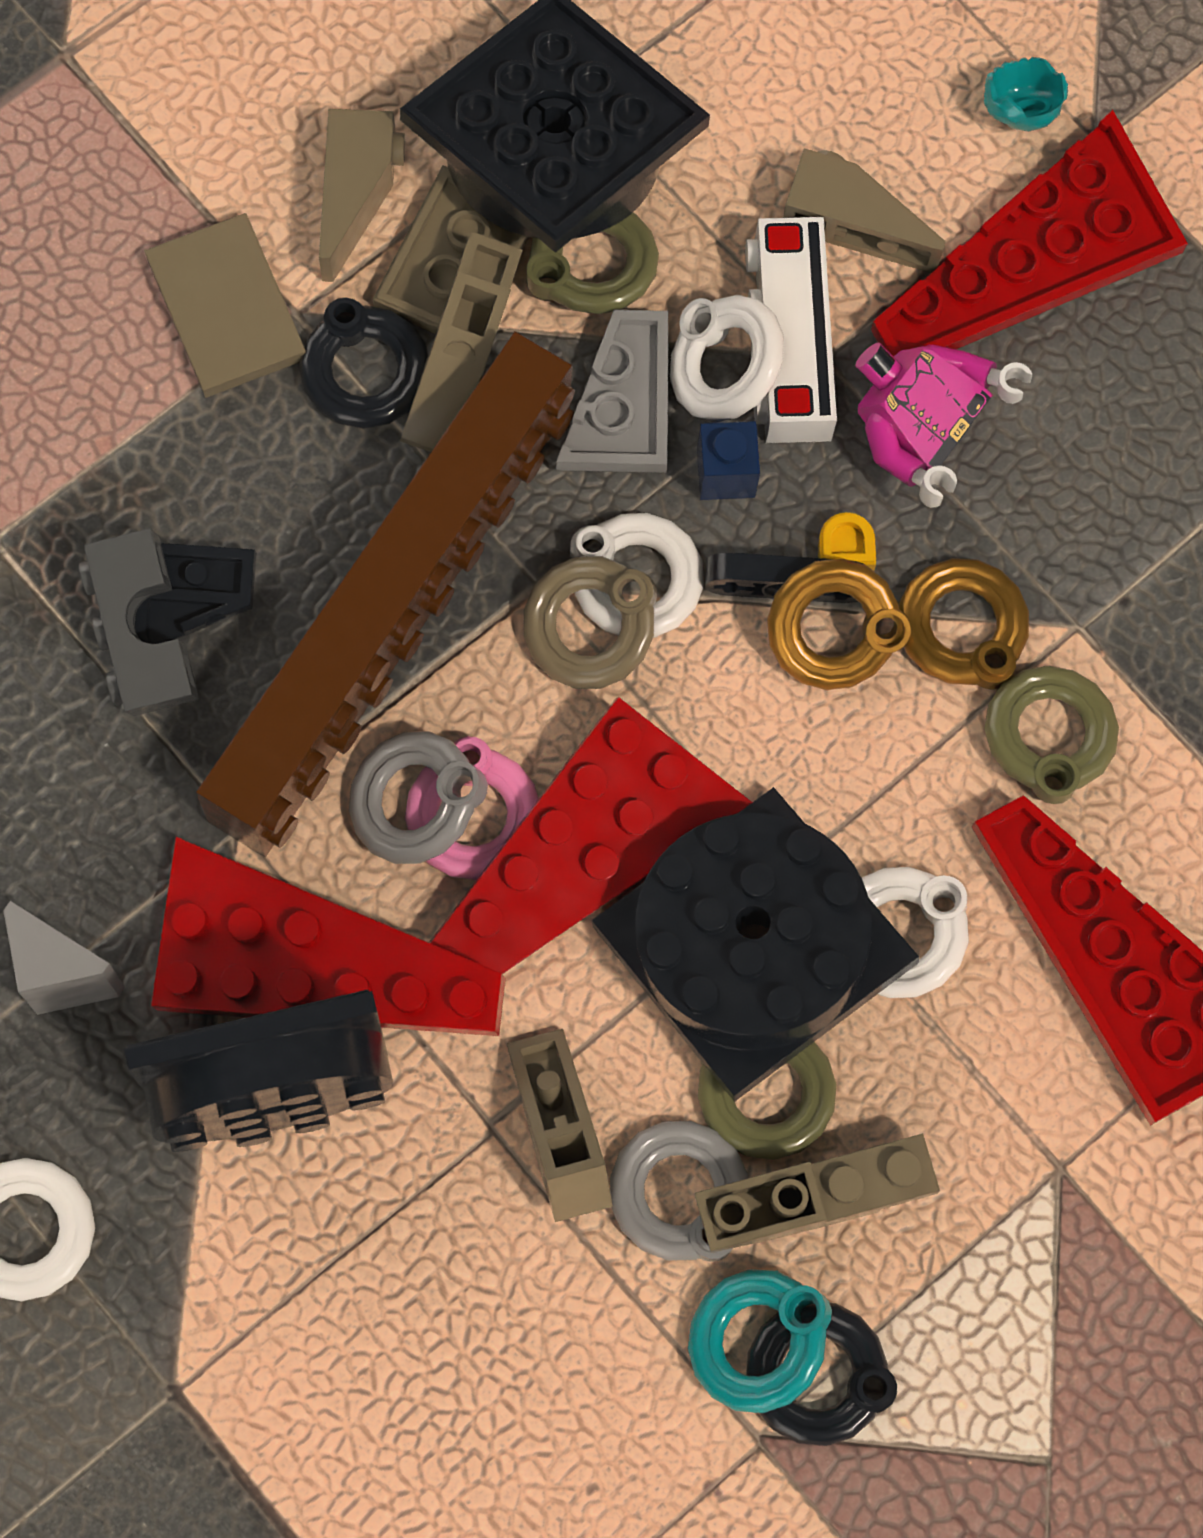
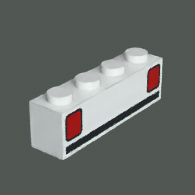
[745,217,837,443]

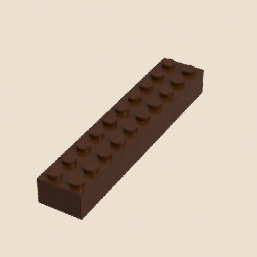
[196,331,575,857]

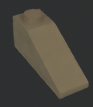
[319,109,405,282]
[783,148,946,273]
[507,1029,613,1222]

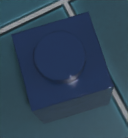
[697,421,760,500]

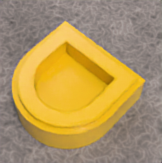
[818,512,876,571]

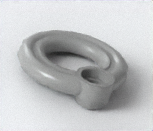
[349,731,488,864]
[610,1121,748,1262]

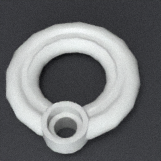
[670,295,784,422]
[570,513,704,638]
[862,867,969,998]
[0,1158,95,1302]

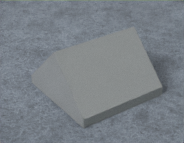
[3,901,125,1015]

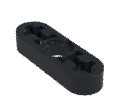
[705,553,865,603]

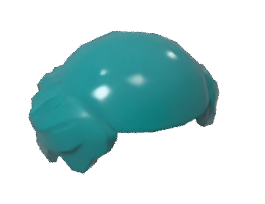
[984,56,1068,132]

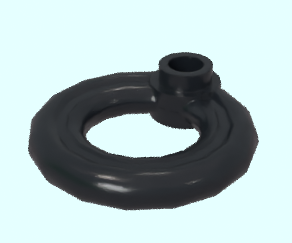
[299,297,428,429]
[746,1302,897,1446]

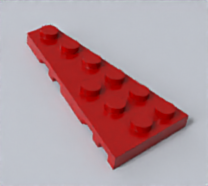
[871,110,1188,357]
[428,697,753,974]
[972,795,1203,1126]
[151,837,506,1036]

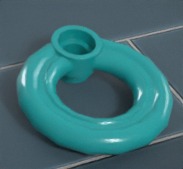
[688,1269,832,1413]

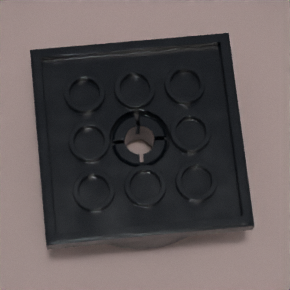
[400,0,710,253]
[591,787,919,1102]
[124,989,393,1152]

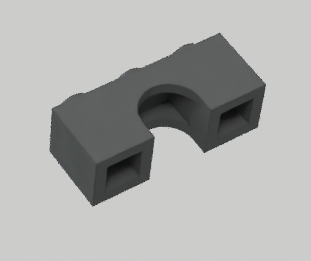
[79,528,200,716]

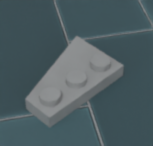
[556,310,668,473]

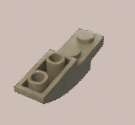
[400,231,523,452]
[694,1133,940,1253]

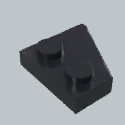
[135,543,257,644]

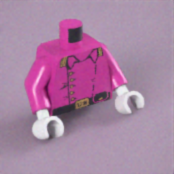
[855,343,1032,508]

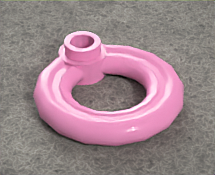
[405,736,539,880]

